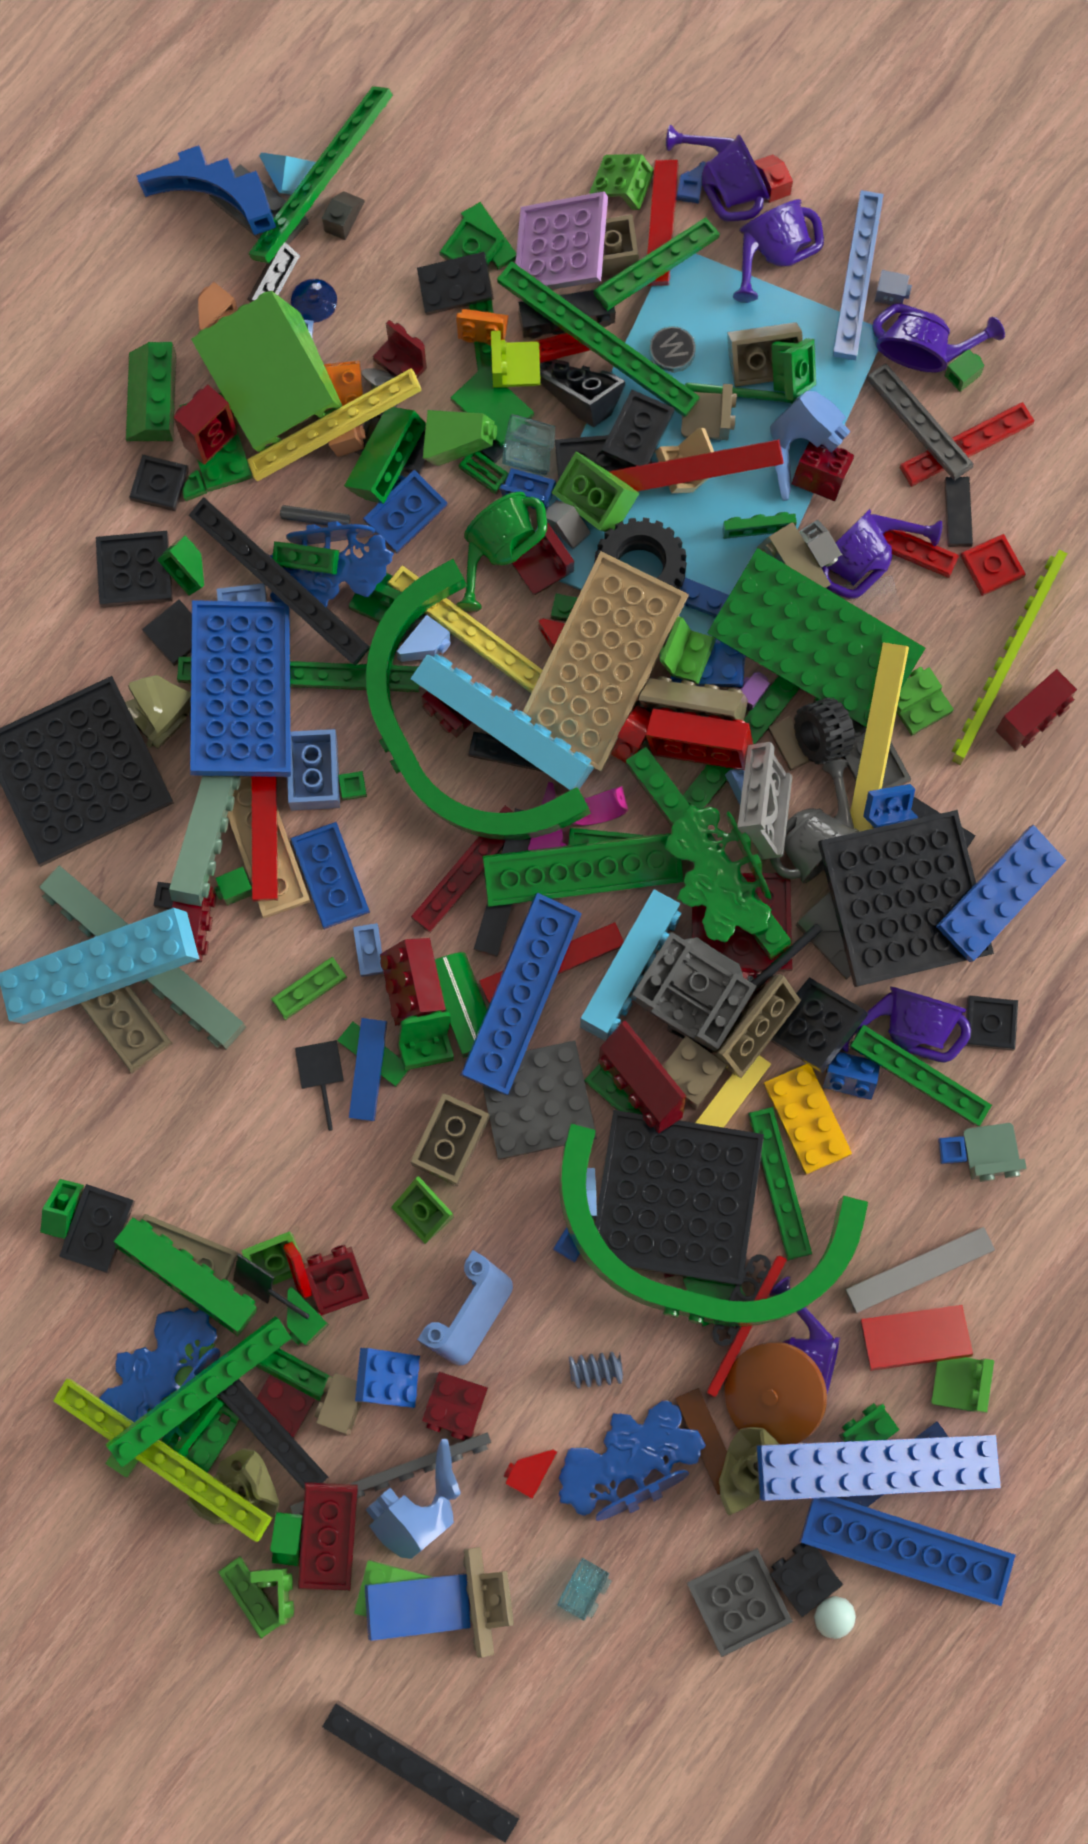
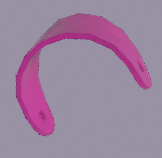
[572,786,628,826]

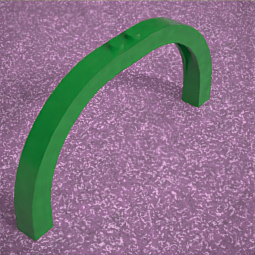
[366,559,591,840]
[559,1124,868,1327]

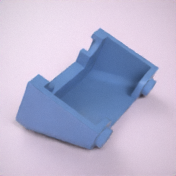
[417,1250,513,1366]

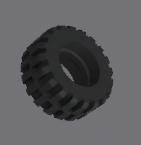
[594,517,687,590]

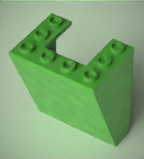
[191,290,342,452]

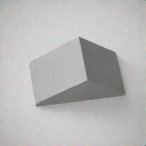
[546,500,590,549]

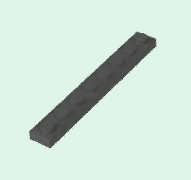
[290,1432,492,1519]

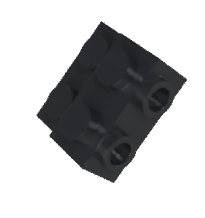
[770,1542,843,1617]

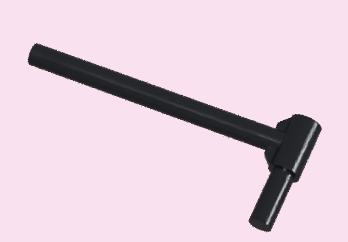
[736,924,823,1021]

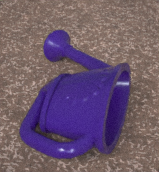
[666,125,770,222]
[733,199,824,303]
[872,303,1005,373]
[821,509,943,599]
[842,986,971,1063]
[769,1276,840,1395]

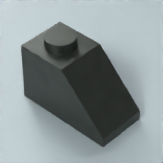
[322,191,365,240]

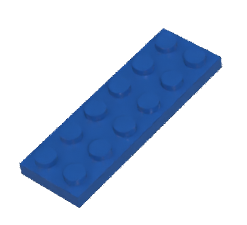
[936,825,1066,962]

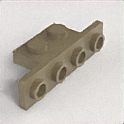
[463,1547,514,1658]

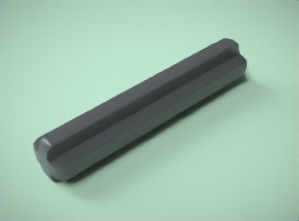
[280,505,351,526]

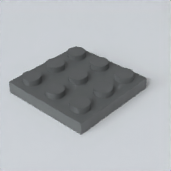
[687,1548,793,1657]

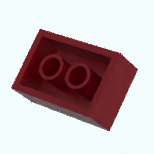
[174,384,237,465]
[995,669,1077,751]
[172,881,217,962]
[380,938,446,1026]

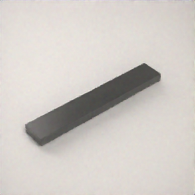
[867,363,974,481]

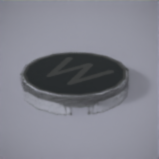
[649,326,696,373]

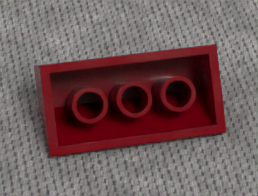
[598,1020,686,1133]

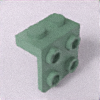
[963,1123,1027,1182]

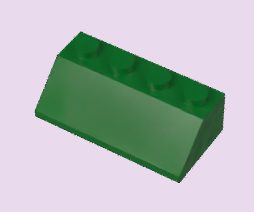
[126,342,176,441]

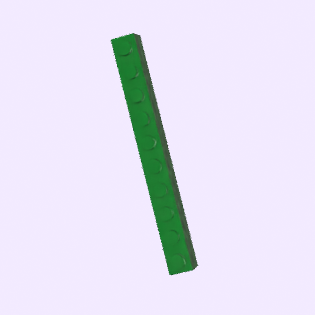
[626,747,791,960]

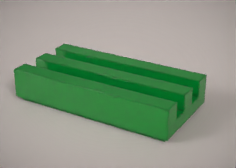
[459,451,509,495]

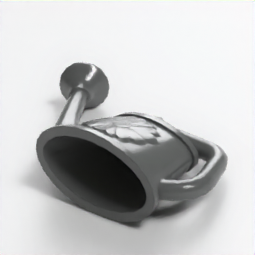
[770,759,859,884]

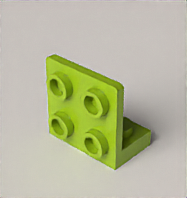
[491,331,540,388]

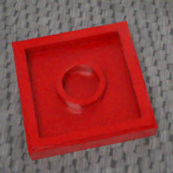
[960,534,1026,596]

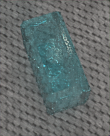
[557,1557,612,1621]

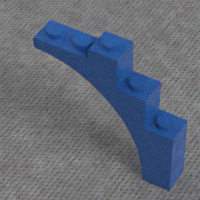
[136,145,276,235]

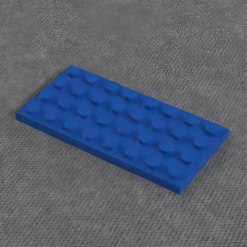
[190,600,291,777]

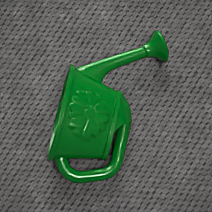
[456,491,547,612]

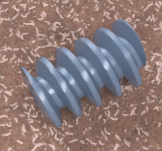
[569,1352,623,1389]

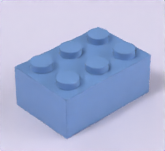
[287,729,340,811]

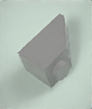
[799,520,842,568]

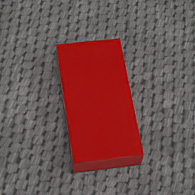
[283,1242,313,1299]

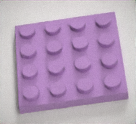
[516,192,608,290]

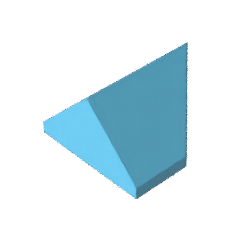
[259,153,316,195]

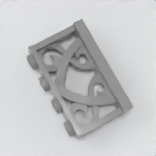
[738,742,792,859]

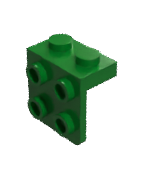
[397,1011,454,1070]

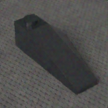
[540,359,626,427]

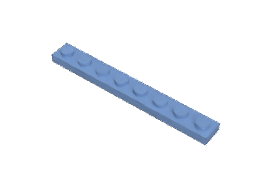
[833,190,884,360]

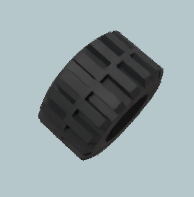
[794,697,855,765]

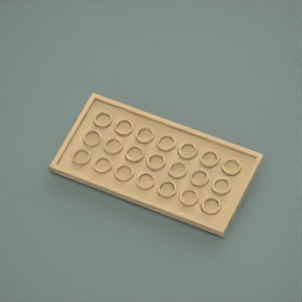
[523,551,689,771]

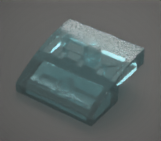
[502,414,555,476]

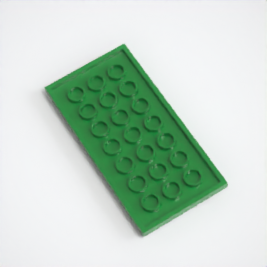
[707,548,926,728]

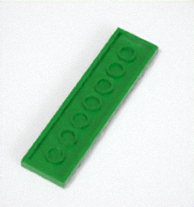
[482,833,683,907]

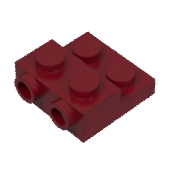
[303,1245,369,1316]
[422,1371,488,1441]

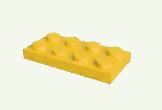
[763,1064,852,1175]

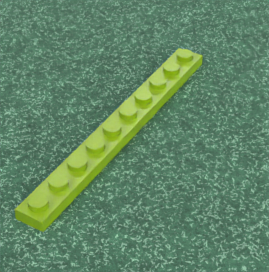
[951,550,1068,765]
[53,1379,272,1541]

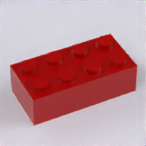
[646,708,753,770]

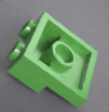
[896,667,954,736]

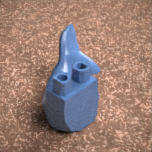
[770,391,851,501]
[365,1439,461,1559]

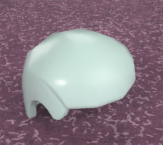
[814,1596,856,1639]

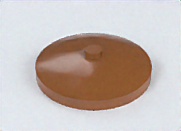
[725,1342,827,1445]

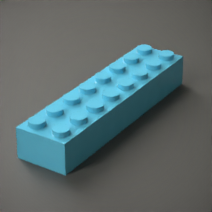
[411,654,595,790]
[0,908,199,1024]

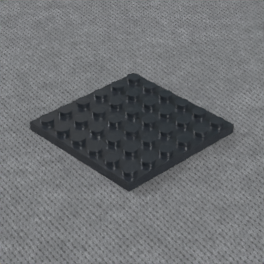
[0,676,174,867]
[818,810,994,987]
[595,1110,764,1286]

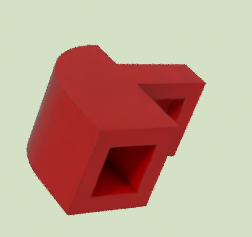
[611,705,652,763]

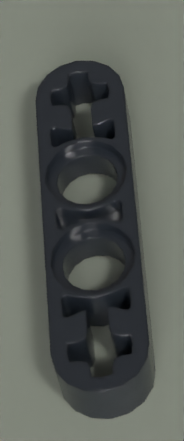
[711,1254,771,1347]

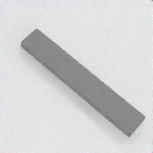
[845,1227,995,1313]

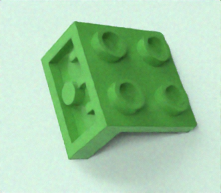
[590,154,654,210]
[660,616,716,684]
[931,1357,995,1413]
[250,1568,294,1625]

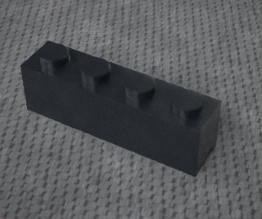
[518,290,616,339]

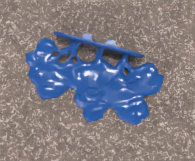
[270,521,394,607]
[99,1307,221,1422]
[559,1400,706,1521]

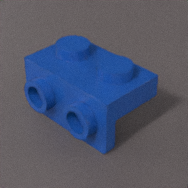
[499,468,557,509]
[863,784,918,828]
[823,1052,880,1100]

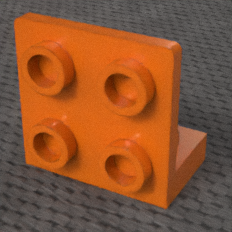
[456,309,509,345]
[324,360,363,406]

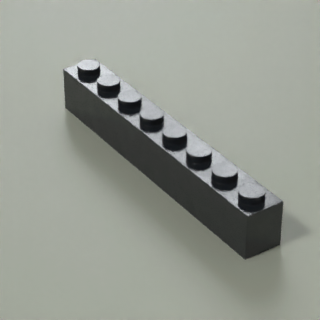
[322,1701,520,1843]

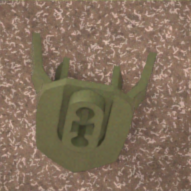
[125,675,191,749]
[719,1427,780,1515]
[187,1448,279,1524]

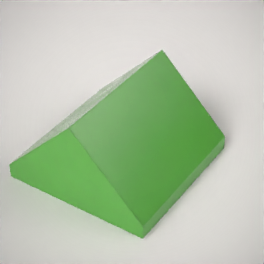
[391,1176,454,1244]
[242,1231,304,1285]

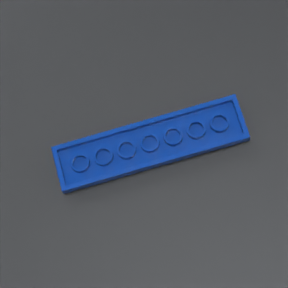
[460,893,582,1096]
[799,1497,1016,1607]

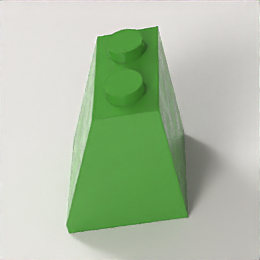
[423,410,497,466]

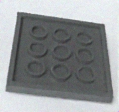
[482,1040,597,1160]

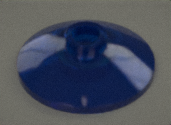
[291,279,337,323]

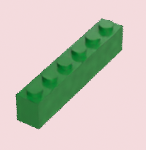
[114,1217,257,1337]

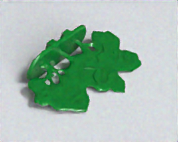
[665,805,771,942]

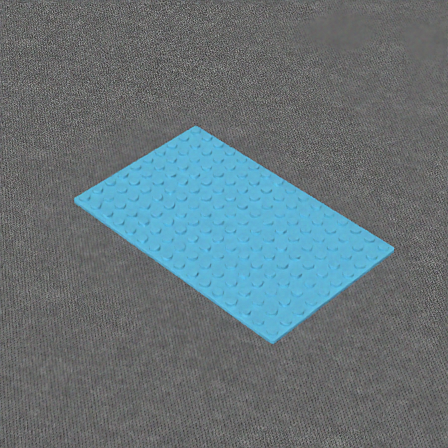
[535,253,886,636]

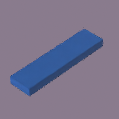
[349,1018,388,1121]

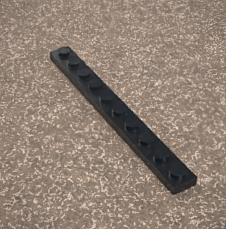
[189,497,370,666]

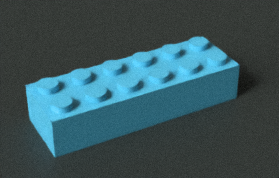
[580,889,681,1041]

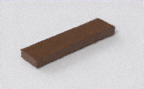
[675,1388,727,1495]

